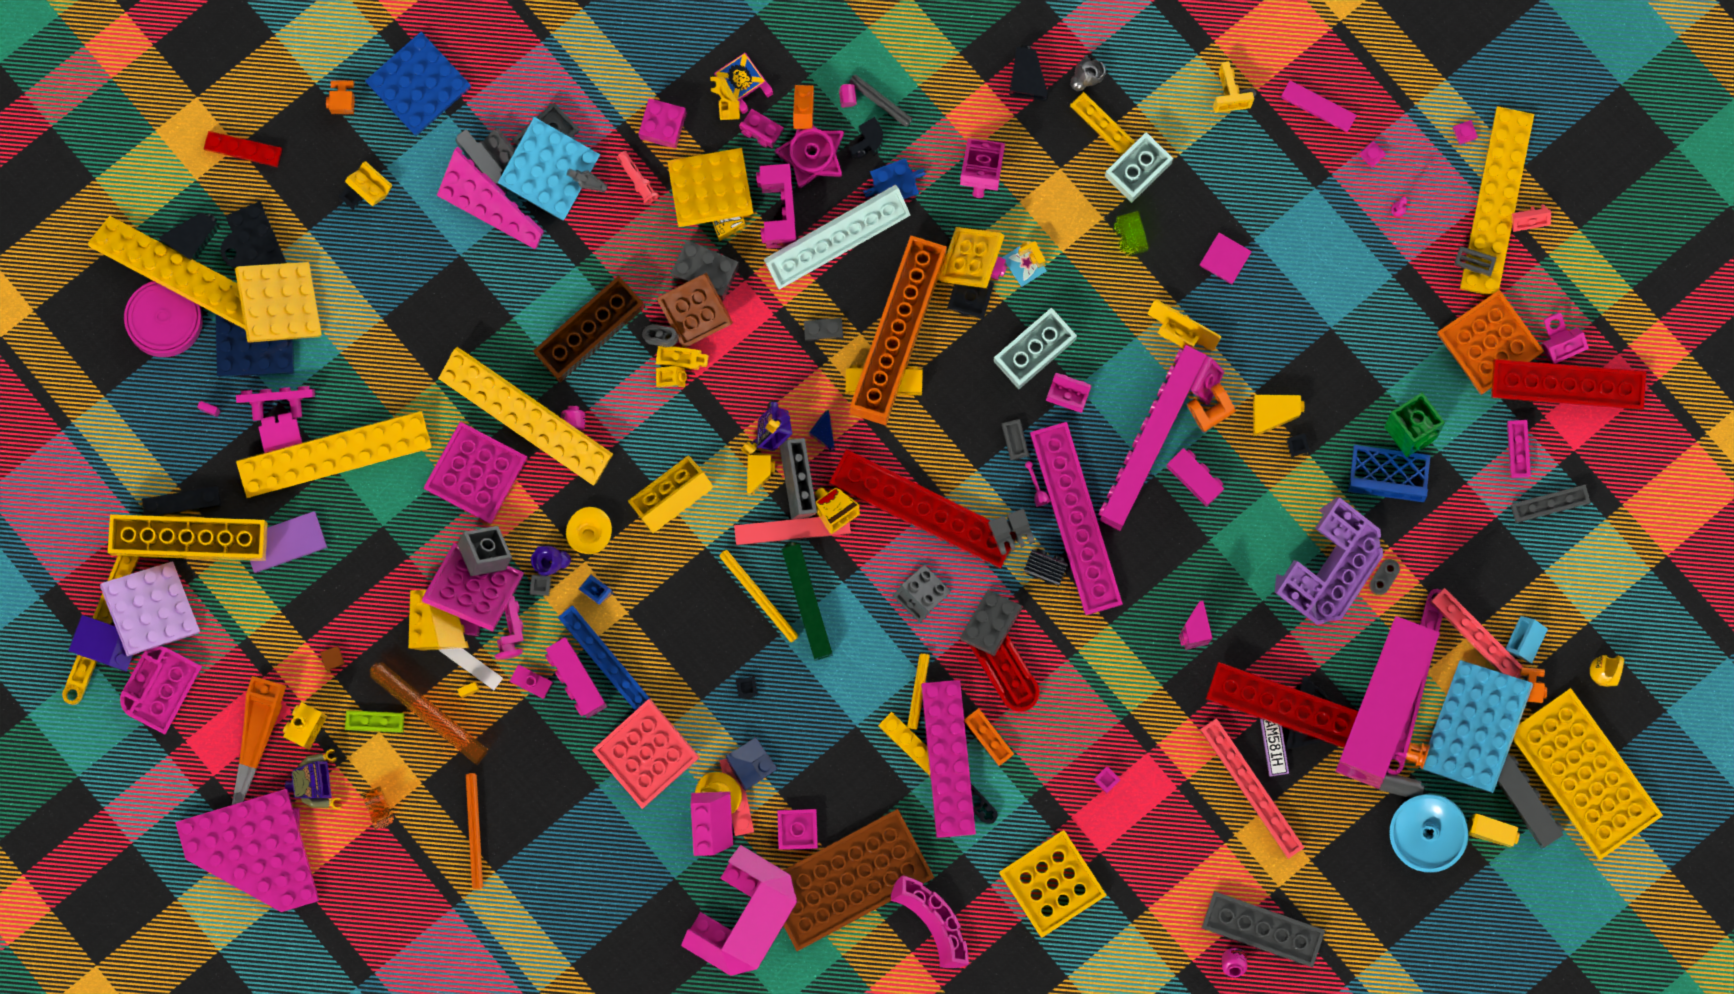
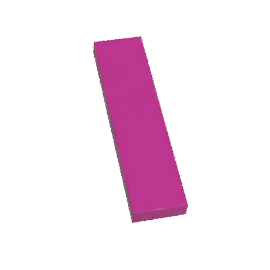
[1281,80,1357,133]

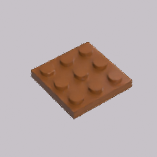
[656,273,733,348]

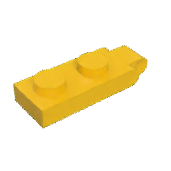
[656,346,709,370]

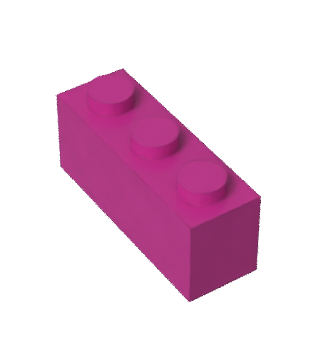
[1166,448,1224,507]

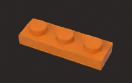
[964,708,1014,766]

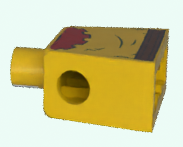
[815,488,860,534]

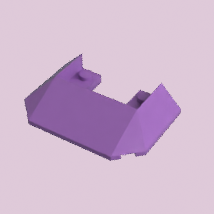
[1275,497,1383,625]

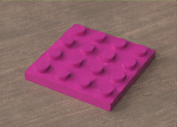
[423,422,528,524]
[422,543,524,631]

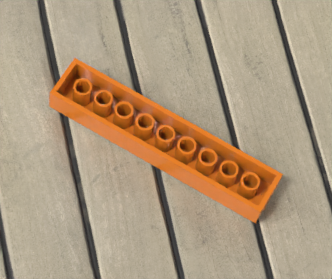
[850,235,947,425]

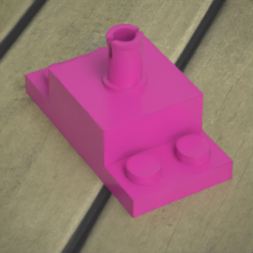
[960,138,1005,198]

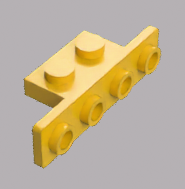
[1148,299,1221,351]

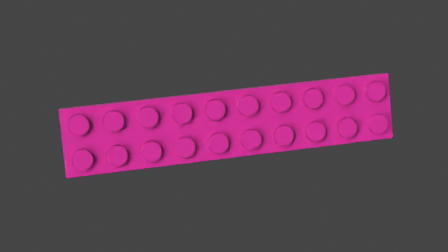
[1030,422,1123,616]

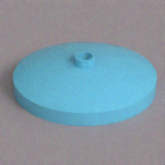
[1390,794,1469,872]

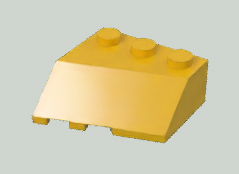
[408,590,469,650]

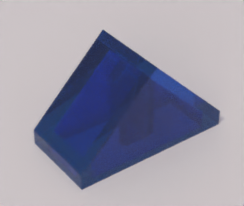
[809,410,835,451]

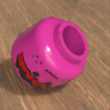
[1222,948,1247,978]

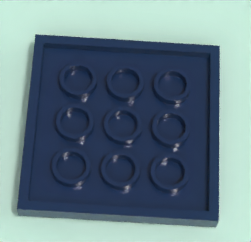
[216,314,294,377]

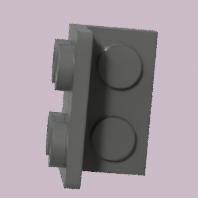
[893,565,951,623]

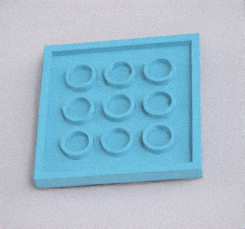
[497,117,600,221]

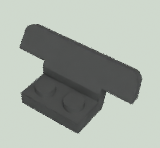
[456,128,515,192]

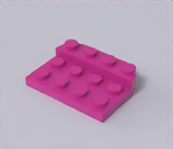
[120,646,202,734]

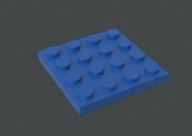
[365,32,472,137]

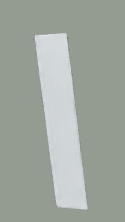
[439,648,503,690]

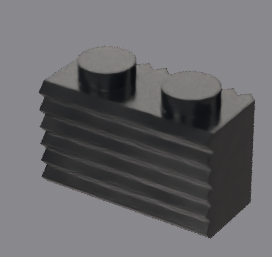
[1023,549,1068,587]

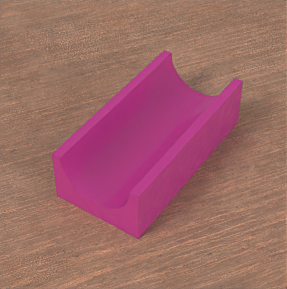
[1335,616,1440,789]

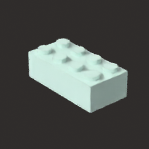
[994,308,1077,389]

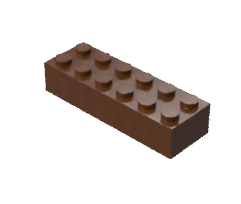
[533,275,645,382]

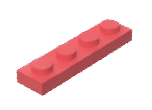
[719,759,754,836]

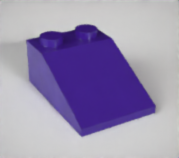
[68,615,133,672]

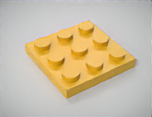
[938,227,1005,288]

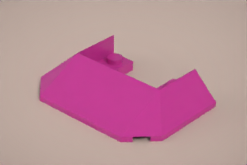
[681,845,797,976]

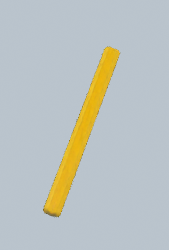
[719,550,798,643]

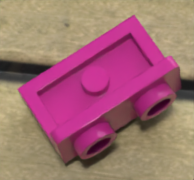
[1046,373,1091,413]

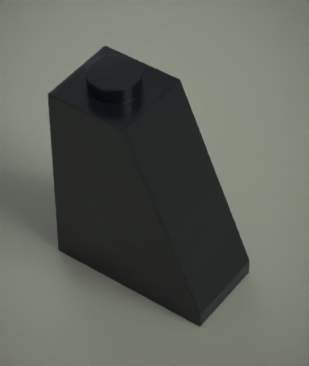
[1009,45,1048,101]
[159,212,220,261]

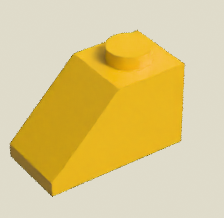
[747,455,775,496]

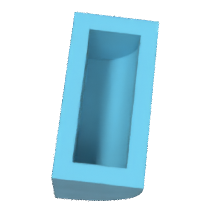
[1505,616,1548,663]

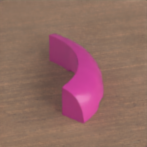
[891,876,969,968]

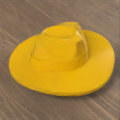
[566,507,612,554]
[695,772,742,814]

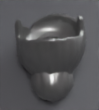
[1070,55,1106,91]

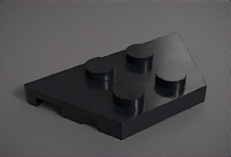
[1285,676,1337,749]

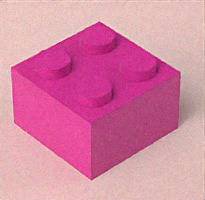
[639,98,687,149]

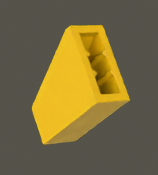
[1253,395,1304,436]
[1468,814,1520,847]

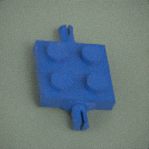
[863,158,926,200]

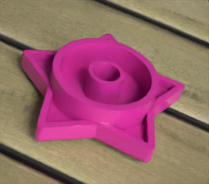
[775,125,844,188]

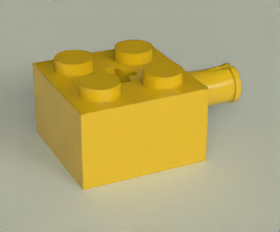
[283,702,327,750]

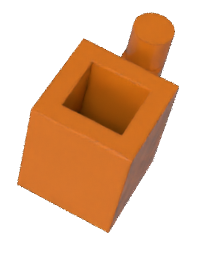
[326,80,355,114]
[1520,667,1547,703]

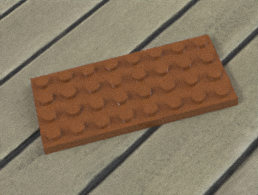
[783,809,935,952]

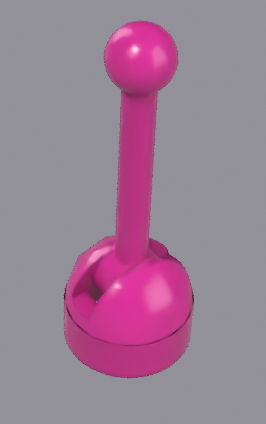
[1391,197,1407,217]
[1025,461,1050,507]

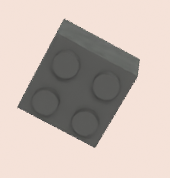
[457,526,512,576]

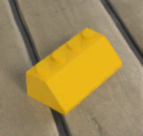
[628,455,714,533]

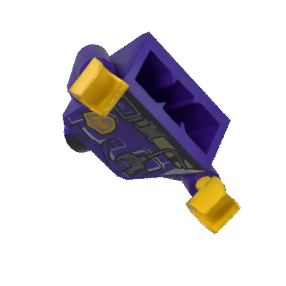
[741,402,792,455]

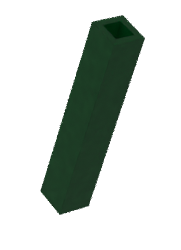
[782,542,833,661]

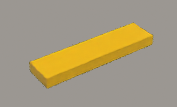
[1070,92,1135,156]

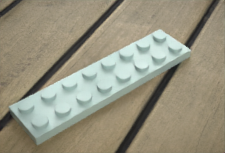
[763,185,910,289]

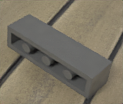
[780,438,817,520]

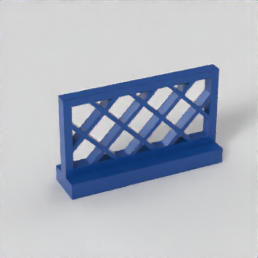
[1348,445,1430,502]

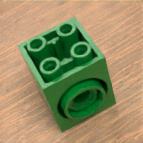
[1384,392,1445,457]

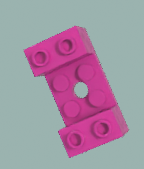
[756,164,796,249]

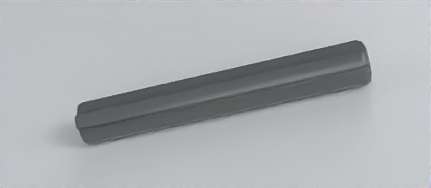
[849,75,912,127]

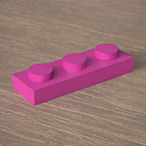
[1507,420,1531,479]

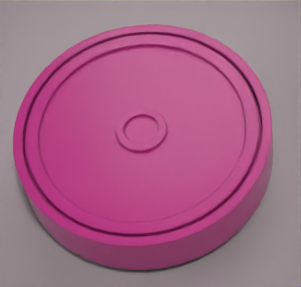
[124,281,203,357]

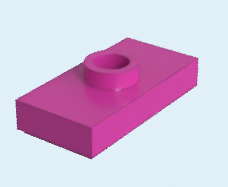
[509,664,553,699]

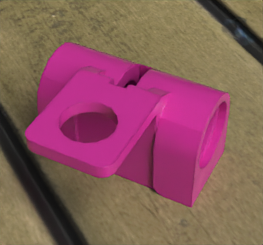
[1542,312,1589,364]

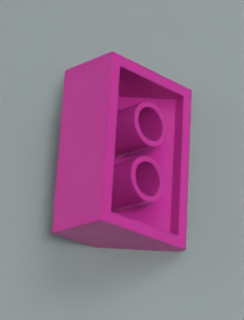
[1179,601,1212,650]
[691,792,733,856]

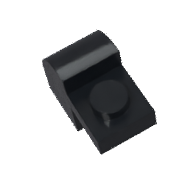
[849,117,883,159]

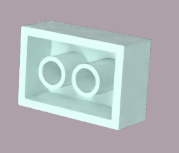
[1105,132,1173,203]

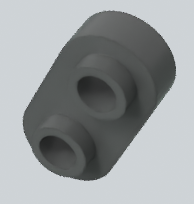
[642,324,679,347]
[1369,559,1400,595]

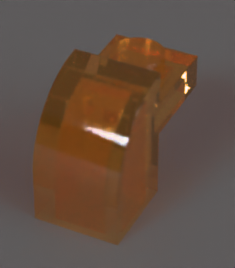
[362,786,394,830]

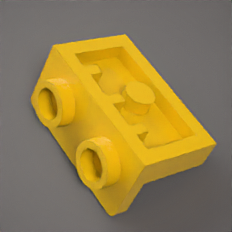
[345,161,392,206]

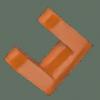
[1187,383,1236,433]

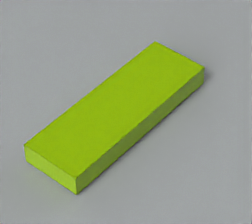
[345,710,405,733]

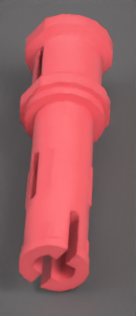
[616,151,659,205]

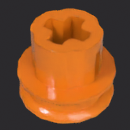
[1406,743,1430,769]

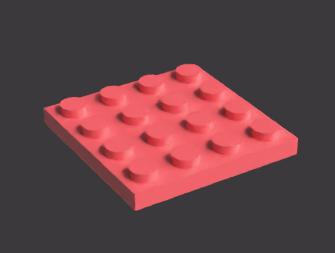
[592,699,700,809]

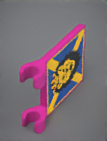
[714,53,773,114]

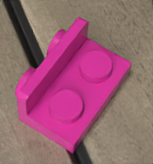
[739,109,784,148]

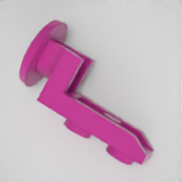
[494,596,524,660]

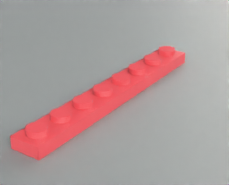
[1200,718,1304,859]

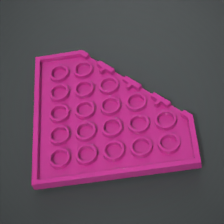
[175,789,320,912]

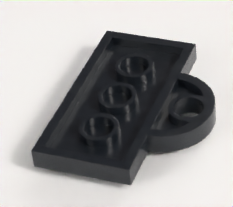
[221,201,287,269]

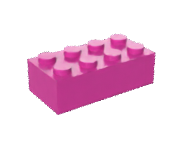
[545,637,607,719]

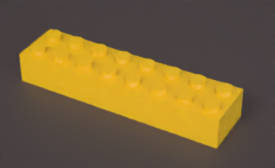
[108,515,268,561]

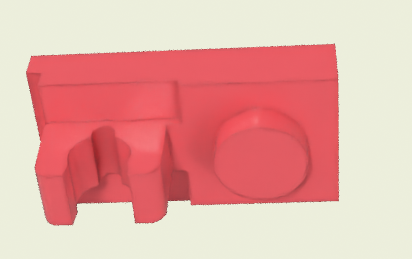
[1512,205,1551,232]

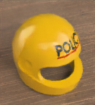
[1590,655,1624,687]

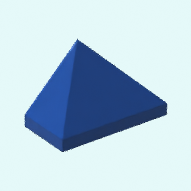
[579,575,614,605]

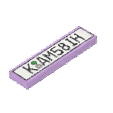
[1260,719,1289,777]

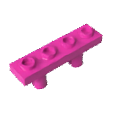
[236,386,315,421]

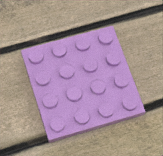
[100,561,200,656]

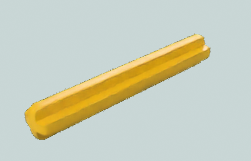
[907,653,930,730]

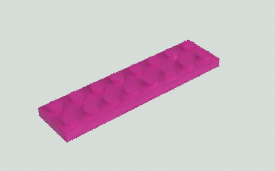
[921,680,976,838]

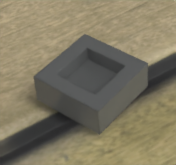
[530,575,552,596]

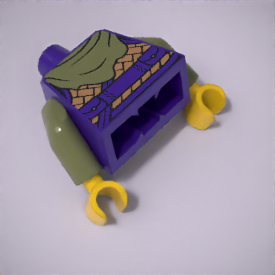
[285,749,341,809]

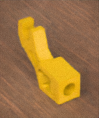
[710,76,740,120]

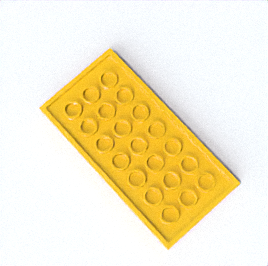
[1513,688,1663,860]

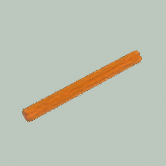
[466,773,483,889]

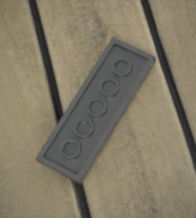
[1201,891,1325,968]

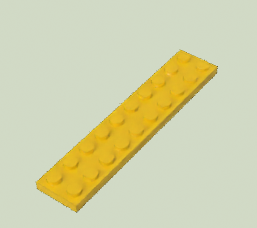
[1460,106,1534,296]
[88,216,245,329]
[438,347,613,486]
[236,410,432,498]

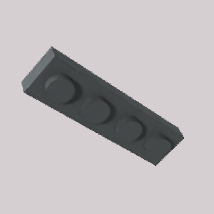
[1510,485,1591,523]

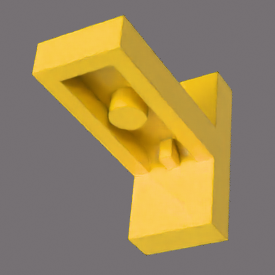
[1213,61,1254,113]

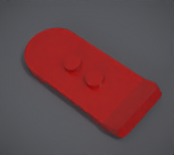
[968,634,1040,712]

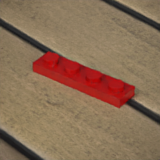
[204,131,282,167]

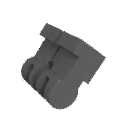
[988,508,1035,555]

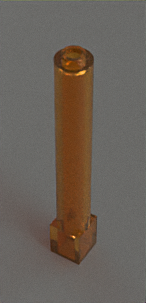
[369,662,489,765]

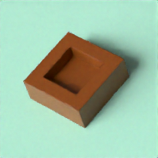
[320,646,345,671]

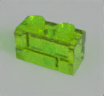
[1113,211,1149,256]

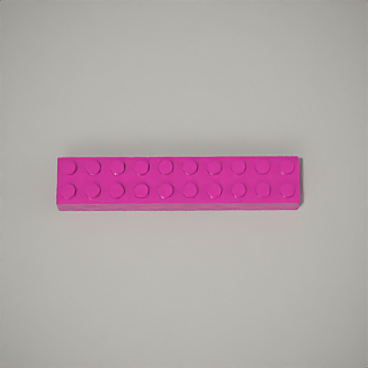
[1098,345,1206,531]

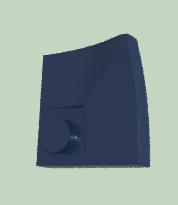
[725,737,777,791]

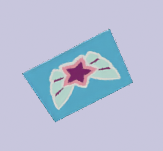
[1002,246,1047,287]

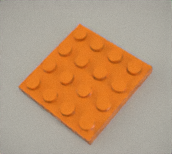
[1437,290,1544,395]

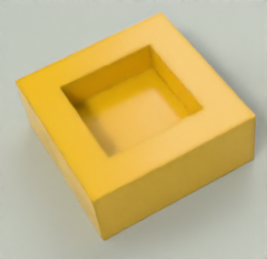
[457,682,480,698]

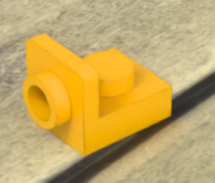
[1018,241,1046,268]
[656,366,687,388]

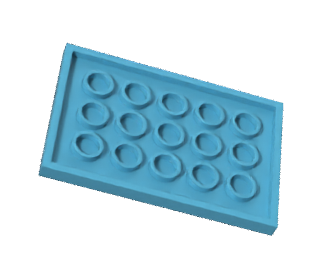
[1420,660,1533,793]

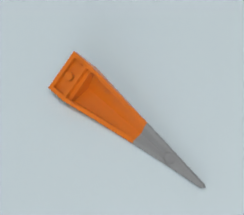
[232,676,286,805]

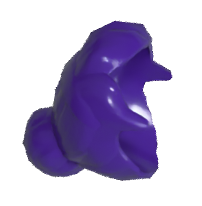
[530,546,571,576]

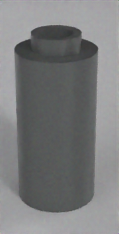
[1379,773,1424,798]

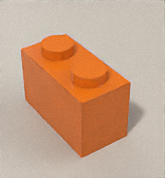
[793,85,814,129]

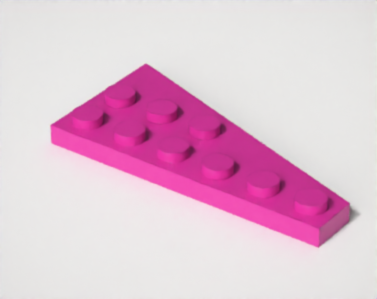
[437,147,544,249]

